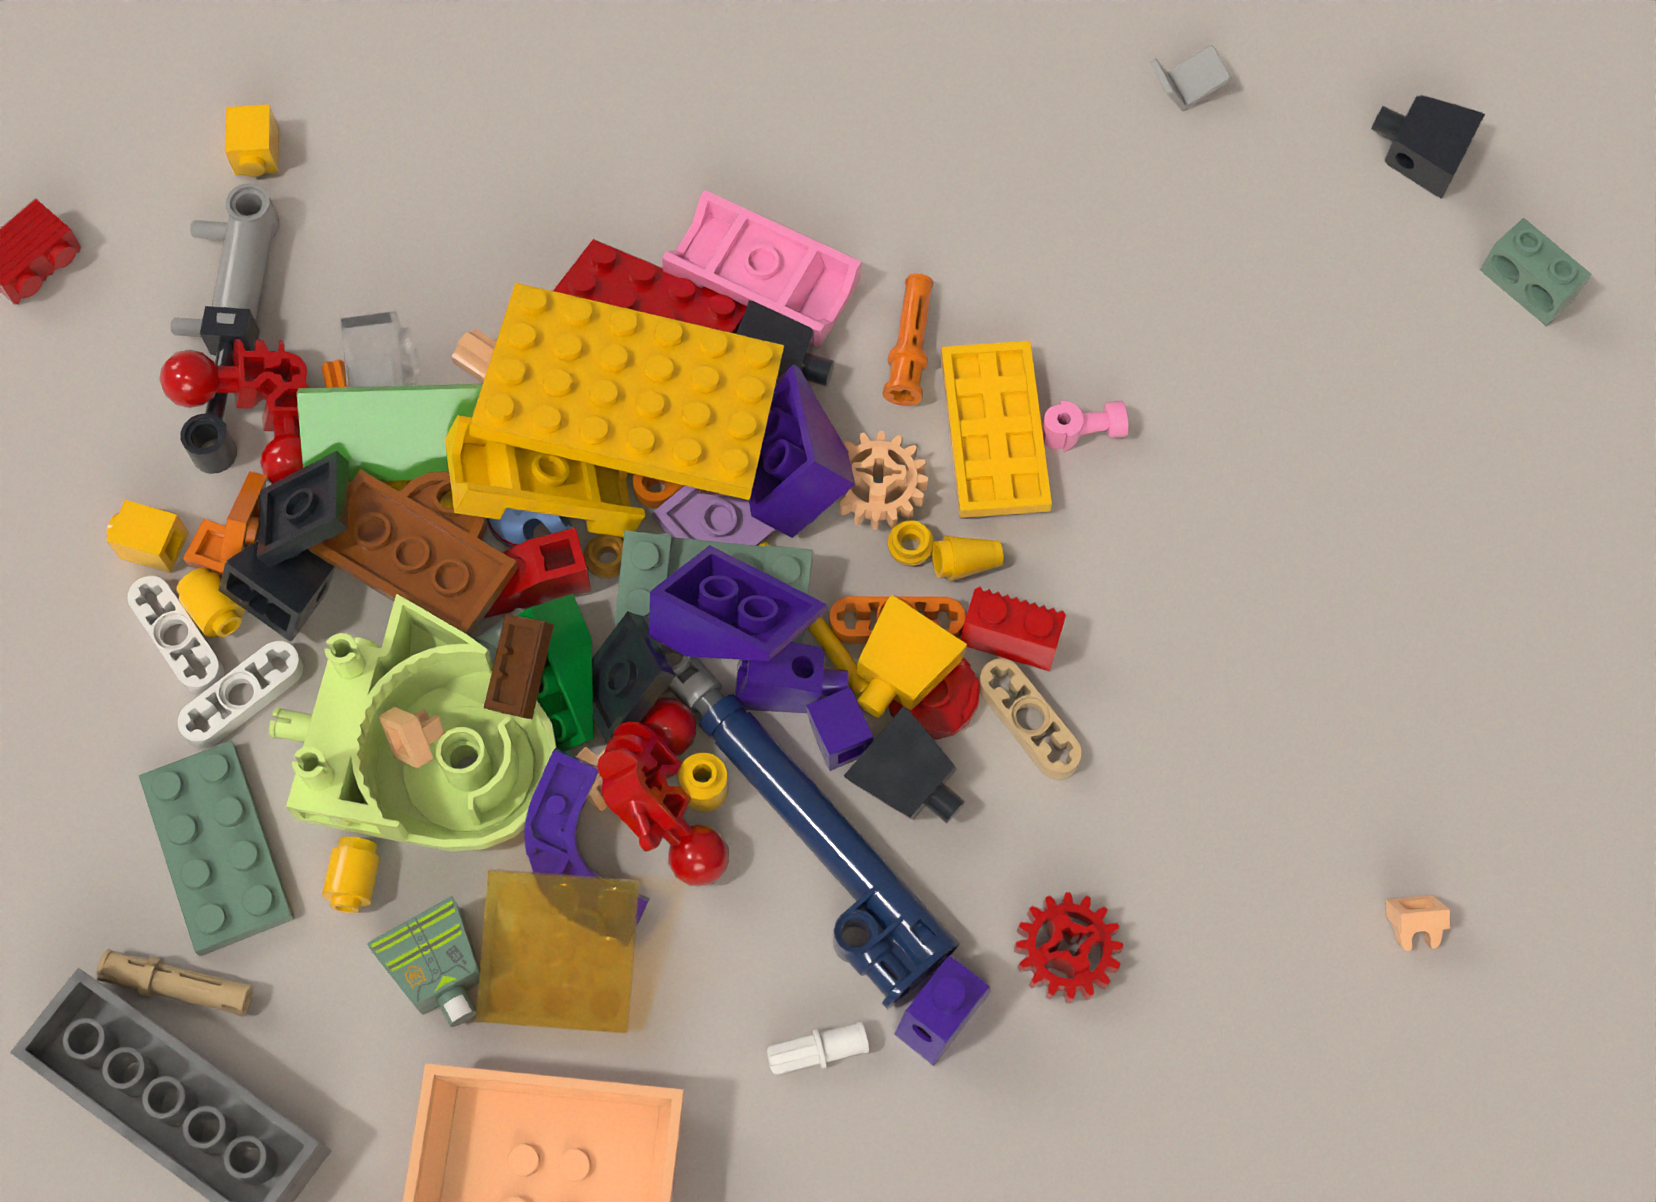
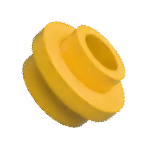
[887,520,934,566]

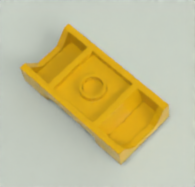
[445,415,645,537]

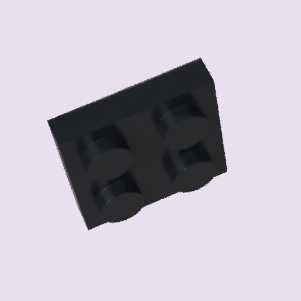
[257,451,349,568]
[592,611,676,743]

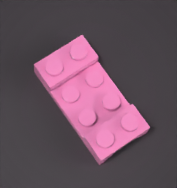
[662,190,861,348]

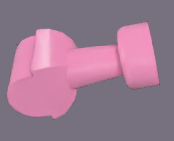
[1042,400,1128,452]

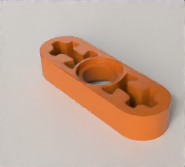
[829,596,965,644]

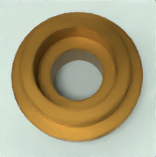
[584,534,624,579]

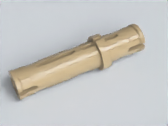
[96,949,254,1017]

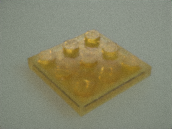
[476,869,640,1033]

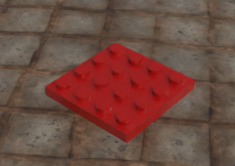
[553,239,747,334]

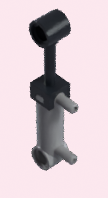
[171,183,279,474]

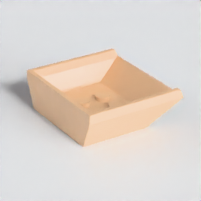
[403,1063,685,1202]

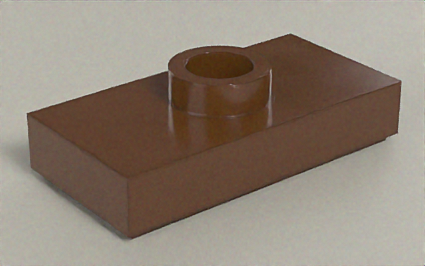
[484,613,554,719]

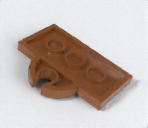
[308,469,519,636]

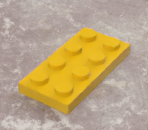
[940,341,1052,518]

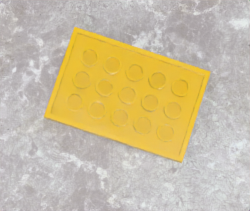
[469,282,784,500]

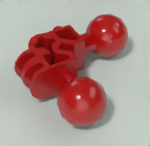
[159,339,310,484]
[597,697,729,886]

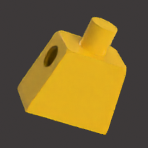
[857,594,967,718]

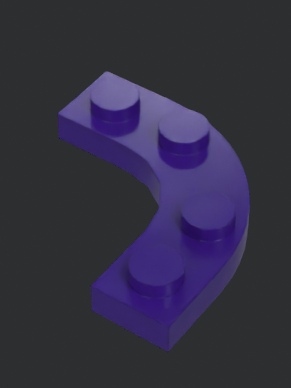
[524,748,650,946]

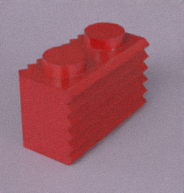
[0,198,81,305]
[960,586,1066,671]

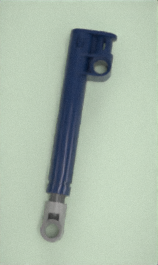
[656,640,960,1010]

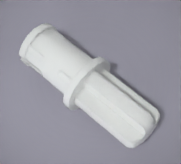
[767,1021,869,1075]

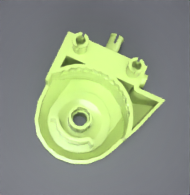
[269,594,557,852]

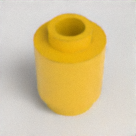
[176,568,245,637]
[678,753,728,812]
[322,837,380,913]

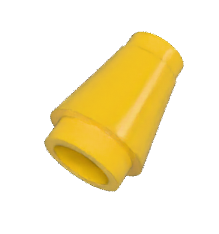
[932,535,1003,582]

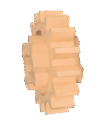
[837,431,928,530]

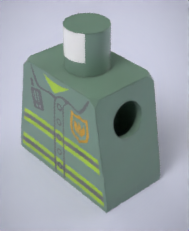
[367,896,484,1027]

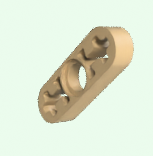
[979,658,1082,780]

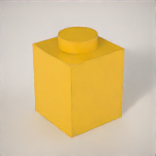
[225,104,279,177]
[106,500,189,573]

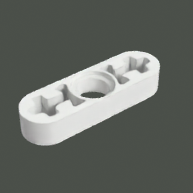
[127,576,224,695]
[177,641,303,748]

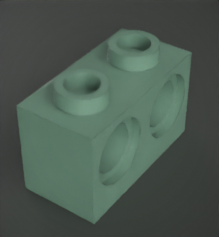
[1480,217,1592,327]

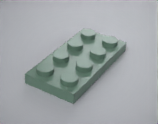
[138,740,294,956]

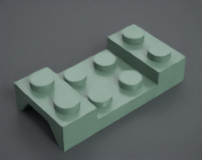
[614,531,813,644]

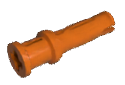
[882,273,934,406]

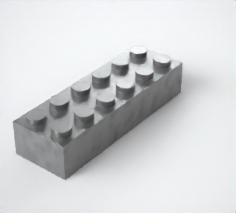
[10,967,331,1202]

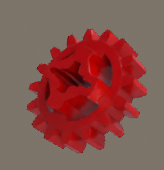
[1014,892,1124,1003]

